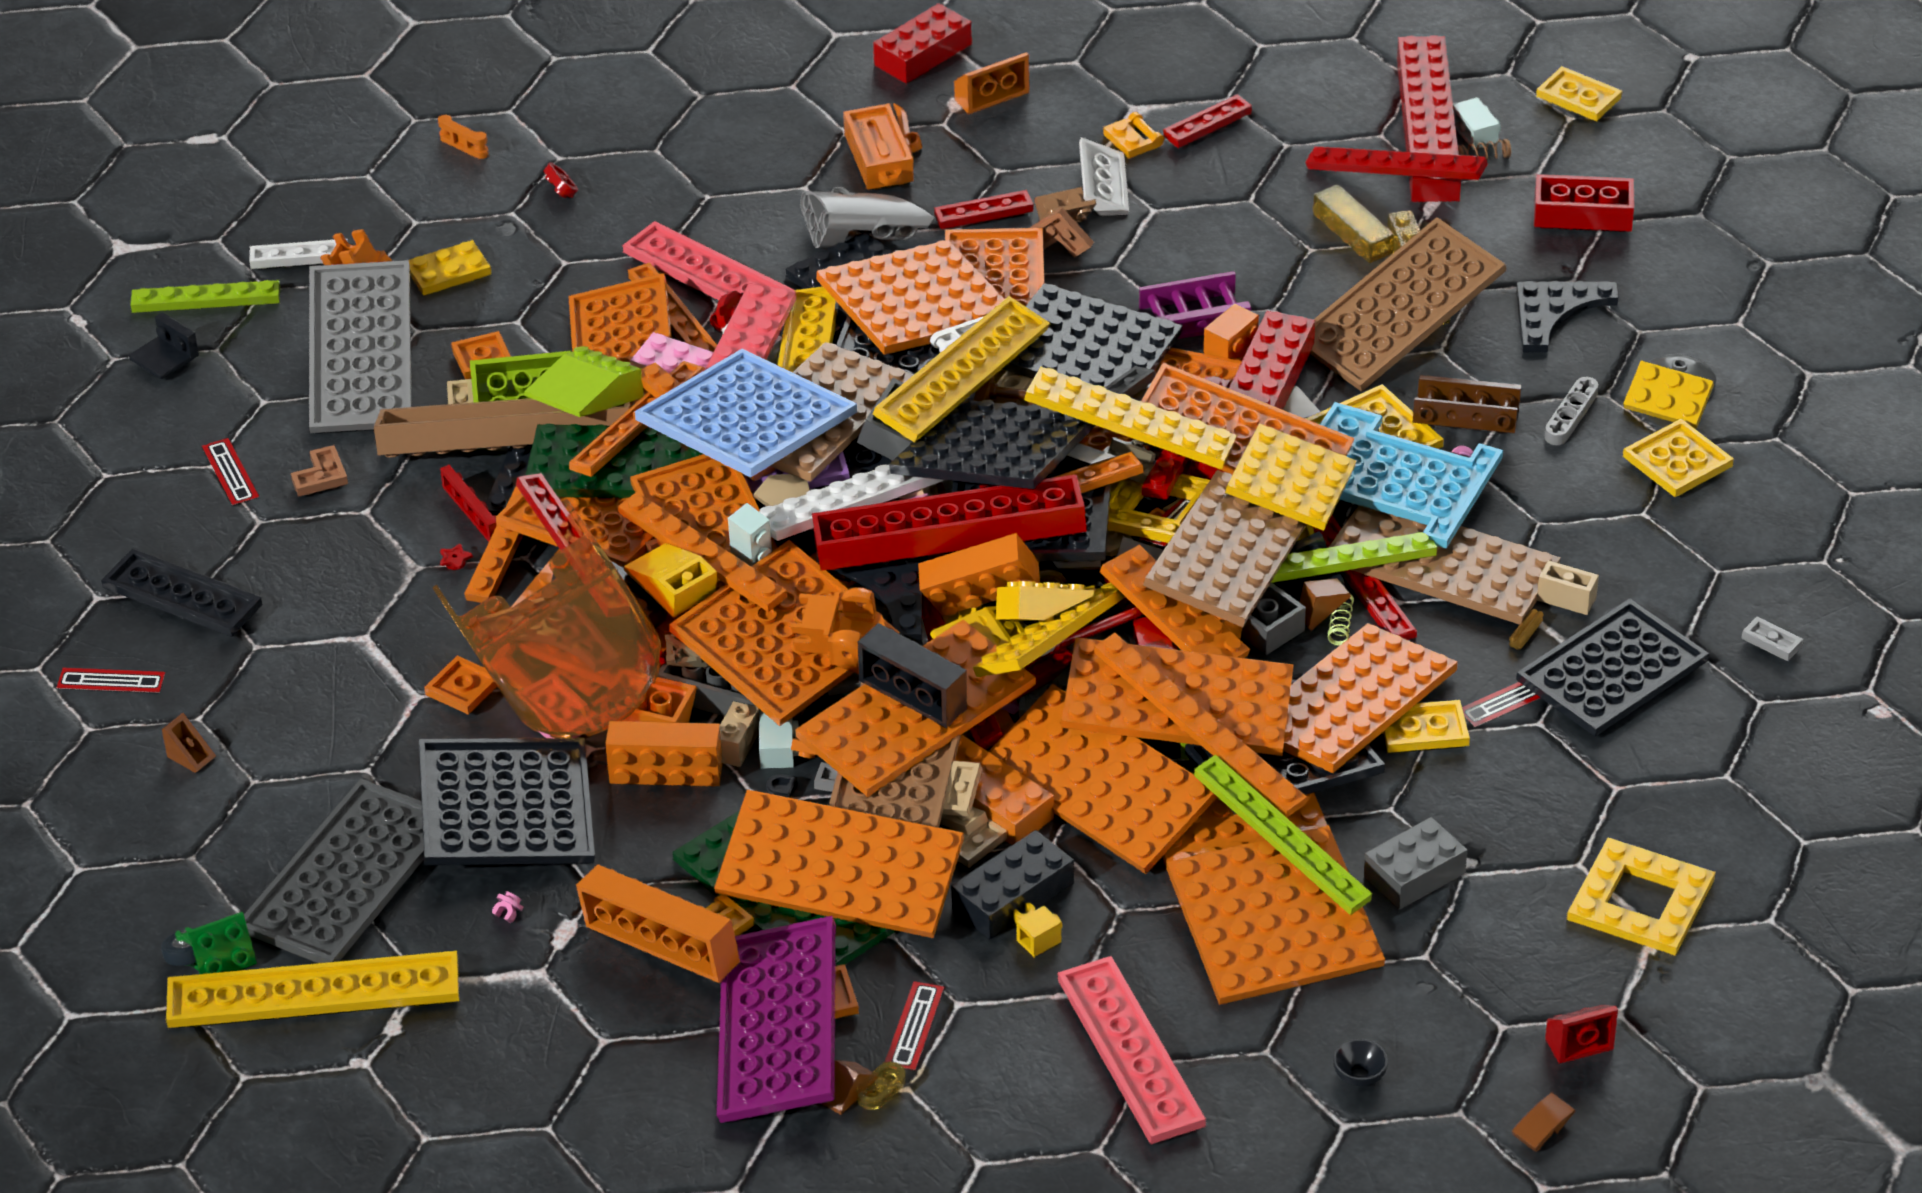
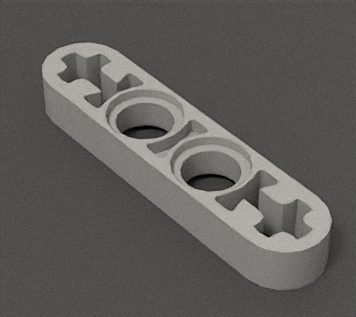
[1545,377,1598,445]

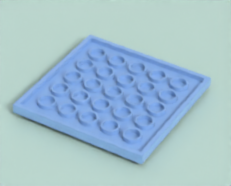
[635,349,857,477]

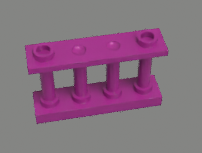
[1139,271,1251,339]

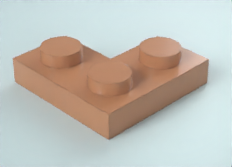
[1030,207,1094,258]
[291,445,348,497]

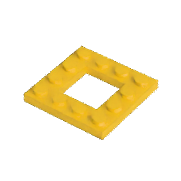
[1108,474,1210,543]
[1567,838,1715,956]

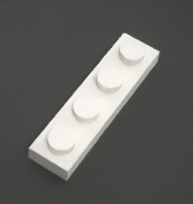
[250,239,348,269]

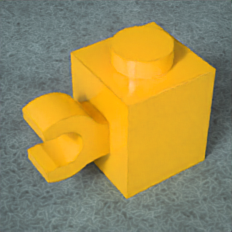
[1013,902,1063,957]

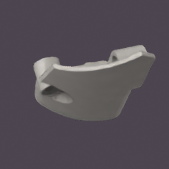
[800,187,934,249]

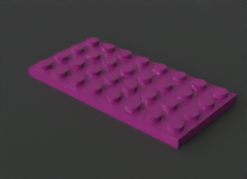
[717,916,836,1123]

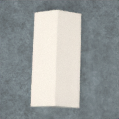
[1079,137,1129,216]

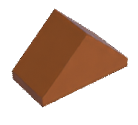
[1299,578,1352,631]
[162,713,216,773]
[821,1060,878,1115]

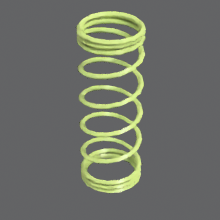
[1327,596,1354,646]

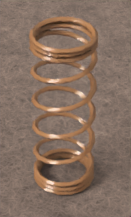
[1458,139,1511,160]

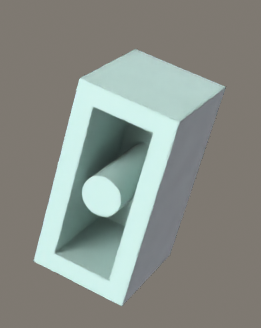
[1453,98,1501,149]
[728,503,772,566]
[759,710,799,769]

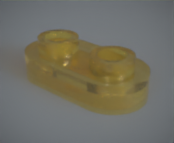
[857,1062,906,1110]

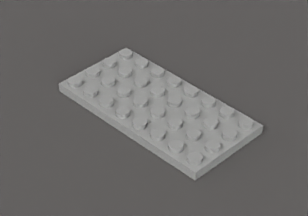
[309,260,412,433]

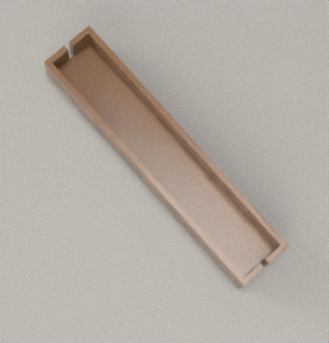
[374,398,635,458]

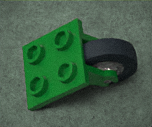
[161,912,257,974]

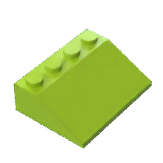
[524,346,644,417]
[470,351,571,402]

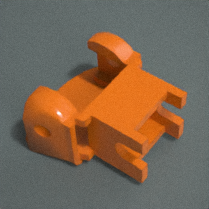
[320,229,393,265]
[791,587,885,674]

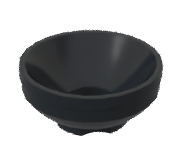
[1334,1039,1388,1086]

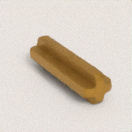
[1509,609,1544,650]

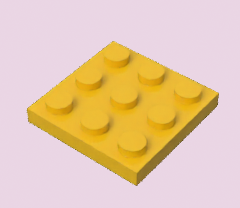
[1623,419,1734,497]

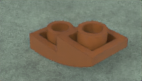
[1512,1093,1575,1152]

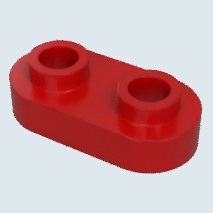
[544,162,578,198]

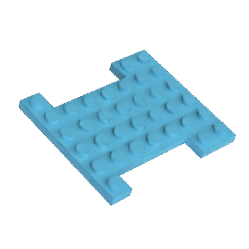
[1320,402,1503,549]

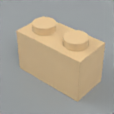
[1537,560,1599,615]

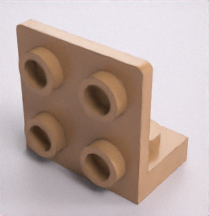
[1034,187,1097,223]

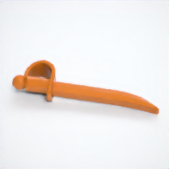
[893,103,923,155]

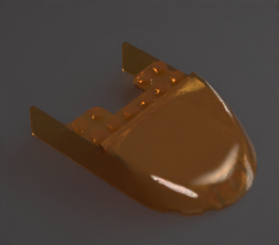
[432,499,661,739]

